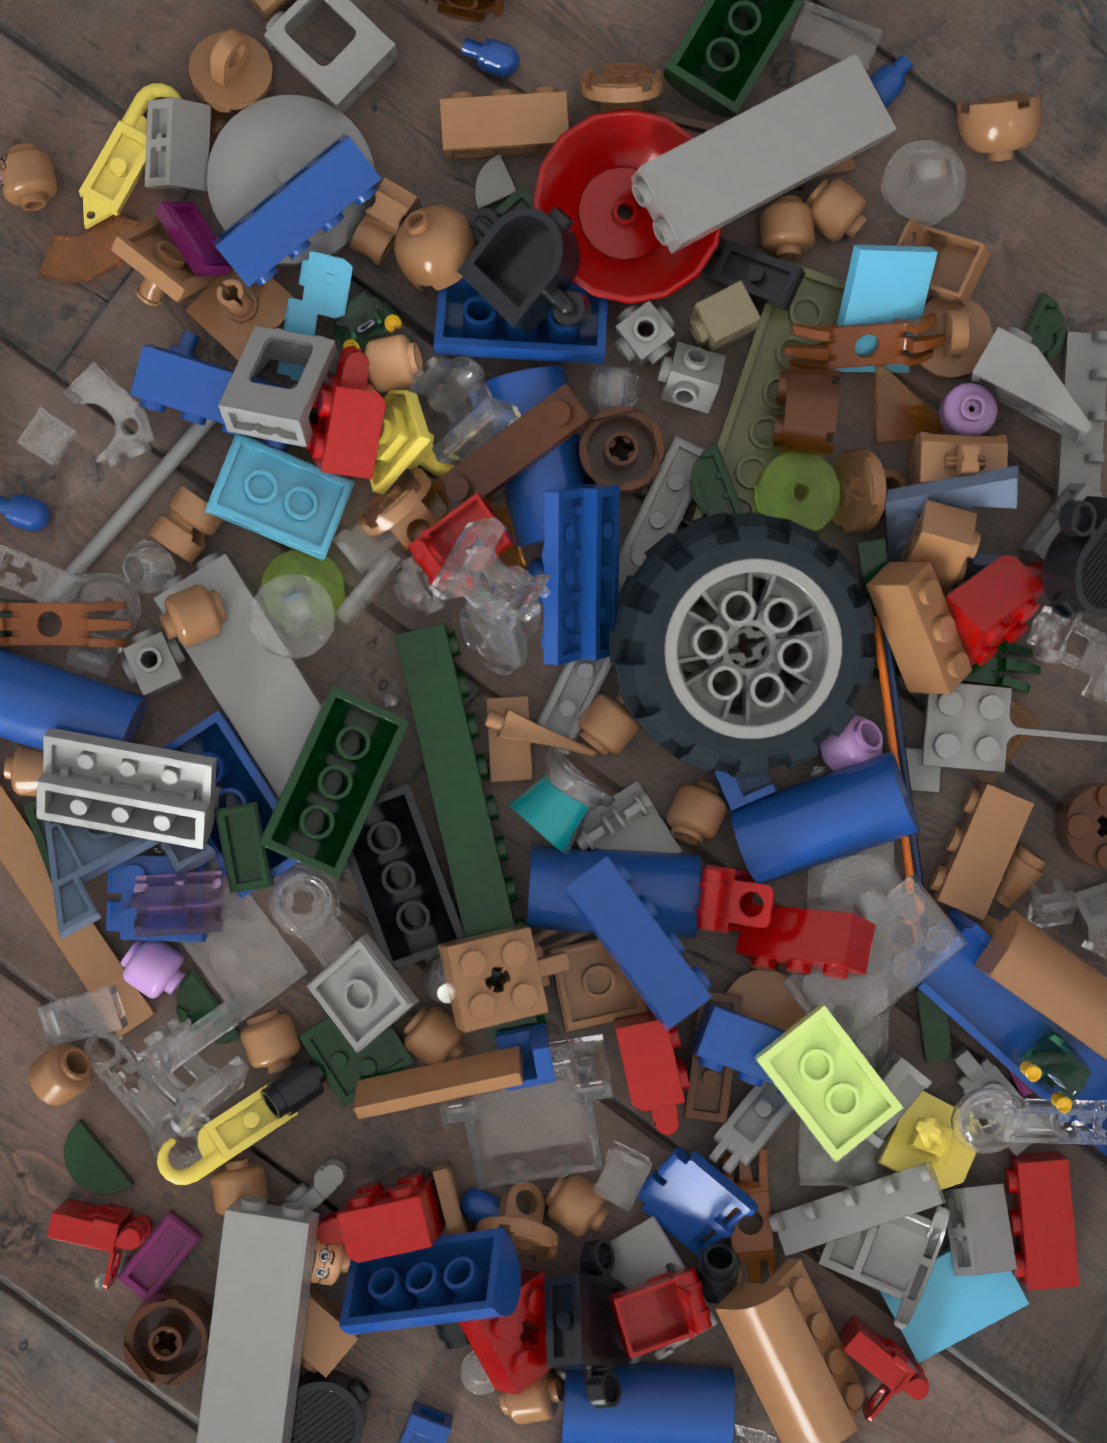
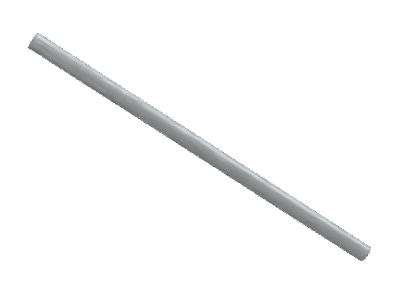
[36,357,271,618]

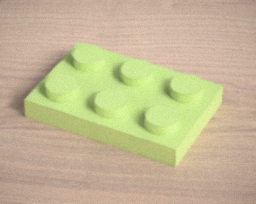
[754,1003,903,1162]

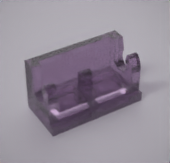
[131,871,227,937]

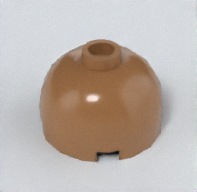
[956,93,1042,161]
[394,204,479,291]

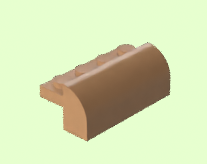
[973,909,1107,1060]
[715,1259,869,1443]

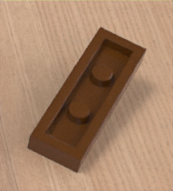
[683,991,743,1123]

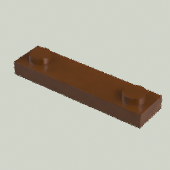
[432,383,594,512]

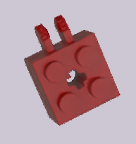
[304,345,386,479]
[945,555,1044,666]
[614,1009,690,1136]
[317,1173,446,1263]
[459,1270,571,1395]

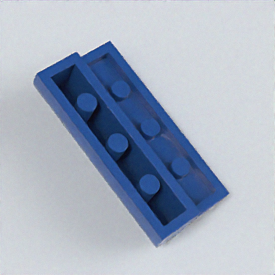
[541,484,620,666]

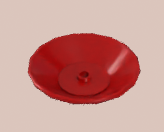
[532,108,722,304]

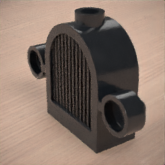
[457,206,591,333]
[1043,496,1107,618]
[544,1239,633,1409]
[291,1369,371,1443]

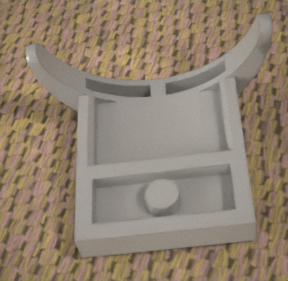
[818,1183,950,1329]

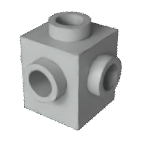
[614,301,676,368]
[657,342,726,414]
[122,628,189,696]

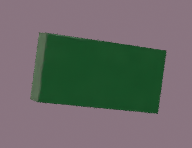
[215,801,275,894]

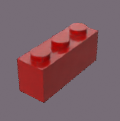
[735,904,876,979]
[1004,1151,1079,1290]

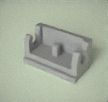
[144,97,211,192]
[866,1051,932,1149]
[942,1183,1017,1276]

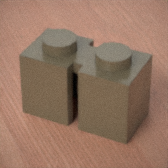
[687,281,761,353]

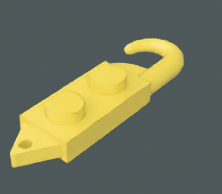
[79,83,182,229]
[157,1085,298,1185]

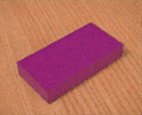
[154,201,232,276]
[116,1209,203,1300]

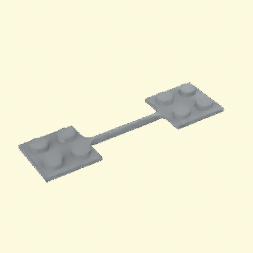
[921,683,1107,772]

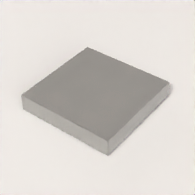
[307,934,419,1053]

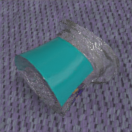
[507,747,615,855]

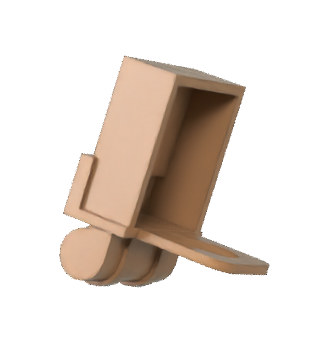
[896,218,991,307]

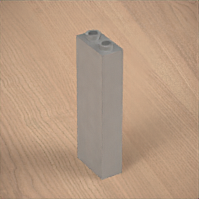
[631,53,897,254]
[153,552,323,798]
[196,1196,320,1443]

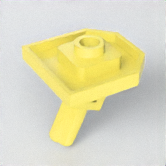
[370,389,460,495]
[877,1091,980,1190]

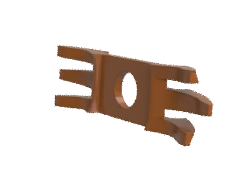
[785,313,945,370]
[0,601,132,647]
[722,1148,777,1286]

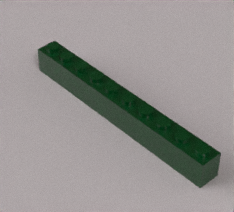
[395,624,547,1048]

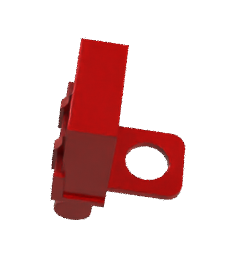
[408,493,516,596]
[695,865,775,933]
[47,1198,153,1290]
[608,1267,712,1358]
[838,1314,929,1422]

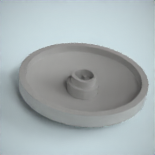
[207,95,376,267]

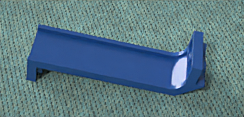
[897,908,1107,1157]

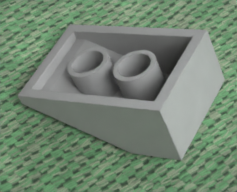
[971,327,1092,446]

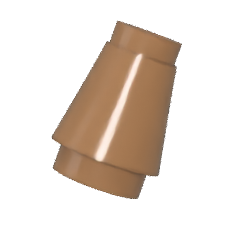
[994,843,1047,908]

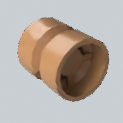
[147,485,224,564]

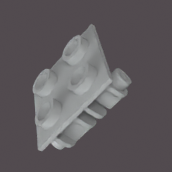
[573,781,682,853]

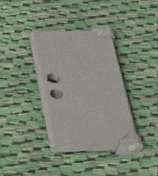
[607,1215,719,1361]

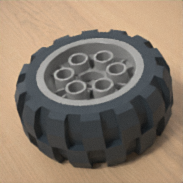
[609,512,877,777]

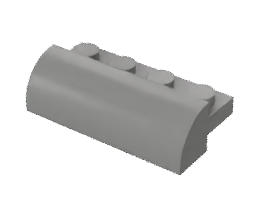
[37,728,220,849]

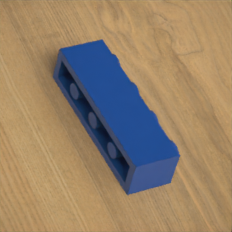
[212,134,382,287]
[130,344,296,450]
[563,856,712,1031]
[690,1001,873,1095]

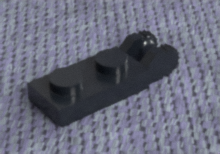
[698,240,806,312]

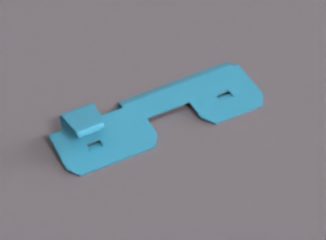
[277,251,353,382]

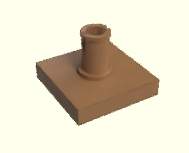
[110,217,217,307]
[185,268,295,361]

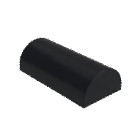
[347,783,467,970]

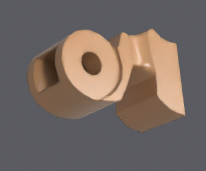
[350,177,422,266]

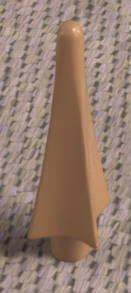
[484,708,597,757]

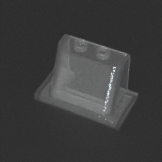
[440,1034,613,1190]

